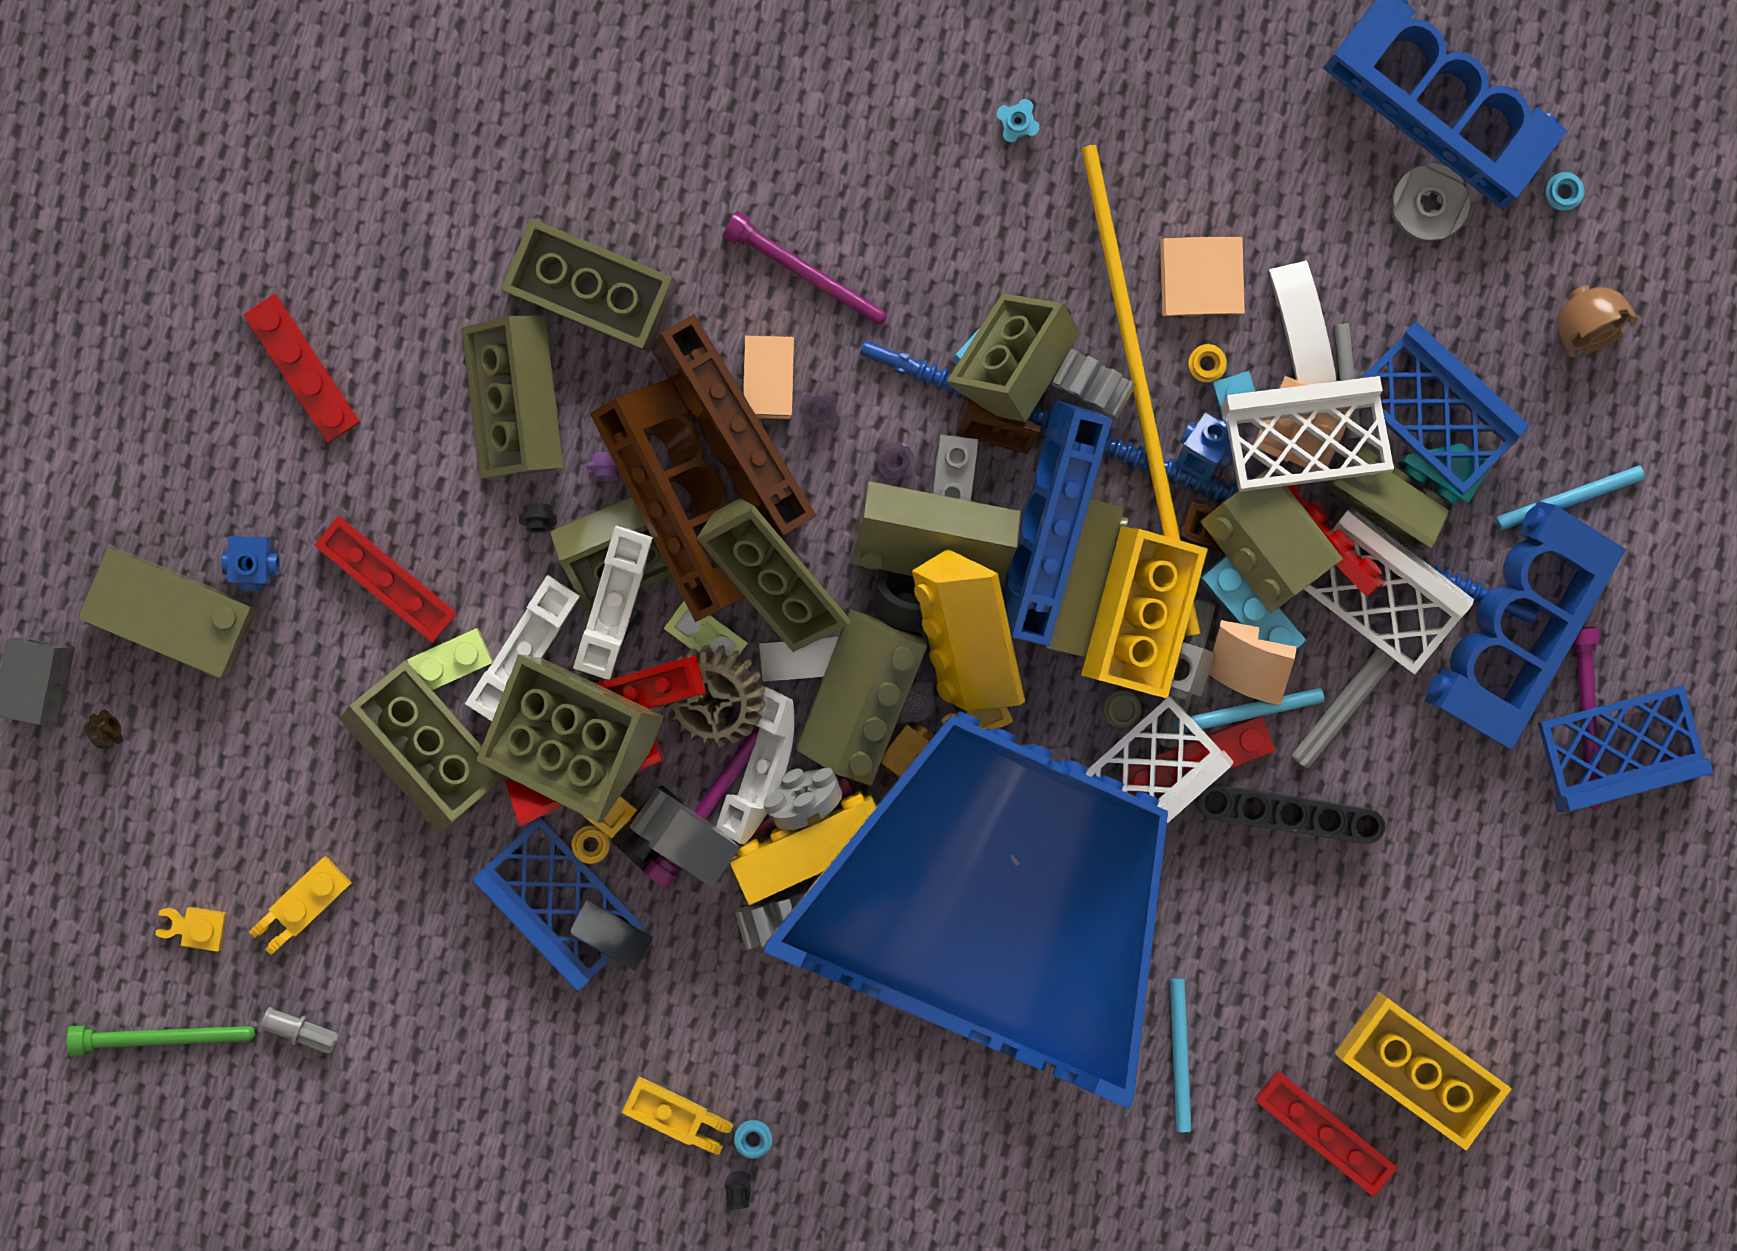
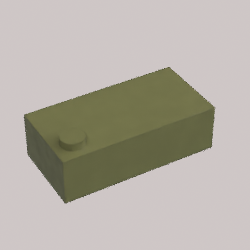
[501,218,678,353]
[850,481,1021,589]
[78,547,259,678]

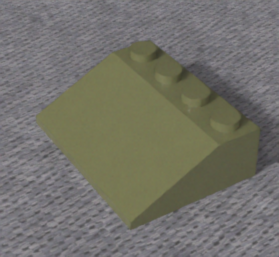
[476,654,664,823]

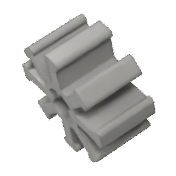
[1051,349,1136,420]
[735,890,807,949]

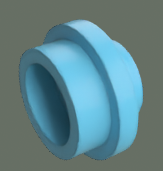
[1545,172,1584,211]
[734,1120,772,1159]

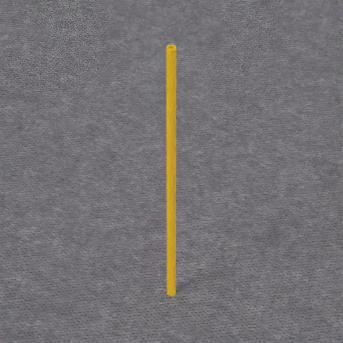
[1081,145,1200,636]

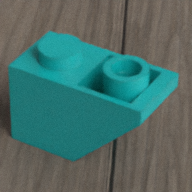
[1398,443,1493,505]

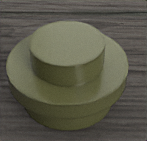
[1103,691,1142,729]

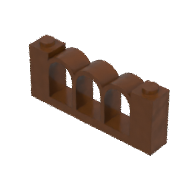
[651,314,816,539]
[590,378,746,622]

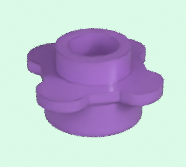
[586,452,622,482]

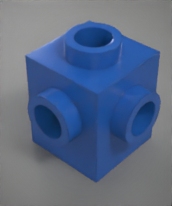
[1175,413,1233,484]
[221,536,280,591]

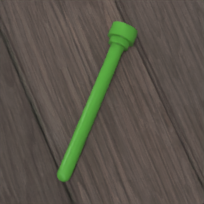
[67,1025,255,1057]

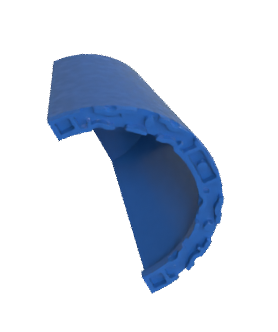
[762,712,1168,1109]

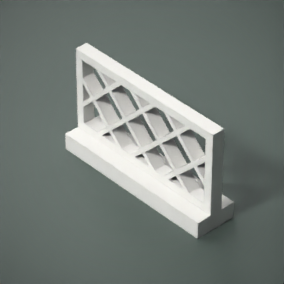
[1221,376,1394,492]
[1304,505,1474,675]
[1086,695,1234,823]

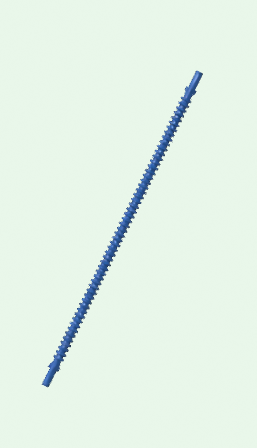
[860,340,1538,623]

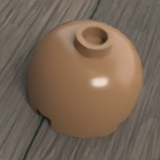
[1557,285,1638,357]

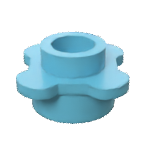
[997,99,1039,143]

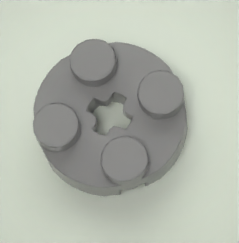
[1391,163,1470,242]
[763,767,842,830]

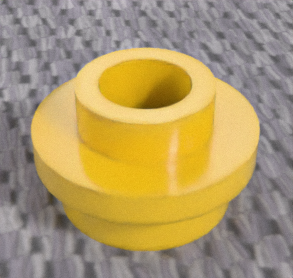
[1188,344,1227,383]
[571,825,610,864]

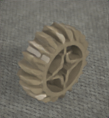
[664,644,766,748]

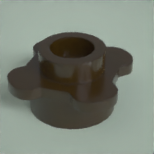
[85,710,124,749]

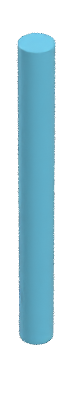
[1495,465,1645,531]
[1174,688,1324,734]
[1170,979,1191,1132]

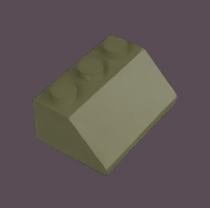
[947,293,1080,422]
[1322,446,1449,549]
[1200,468,1343,613]
[550,497,671,611]

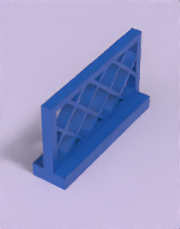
[1361,321,1530,496]
[1538,685,1713,812]
[472,817,644,991]

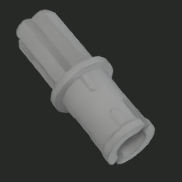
[260,1007,338,1054]

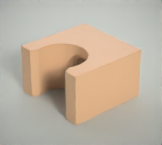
[744,336,794,420]

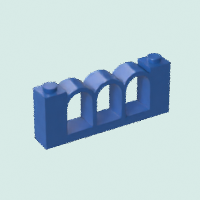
[1323,0,1567,210]
[1002,400,1112,646]
[1424,501,1626,750]

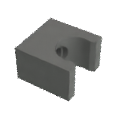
[0,638,75,725]
[629,787,740,888]

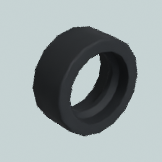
[871,570,924,633]

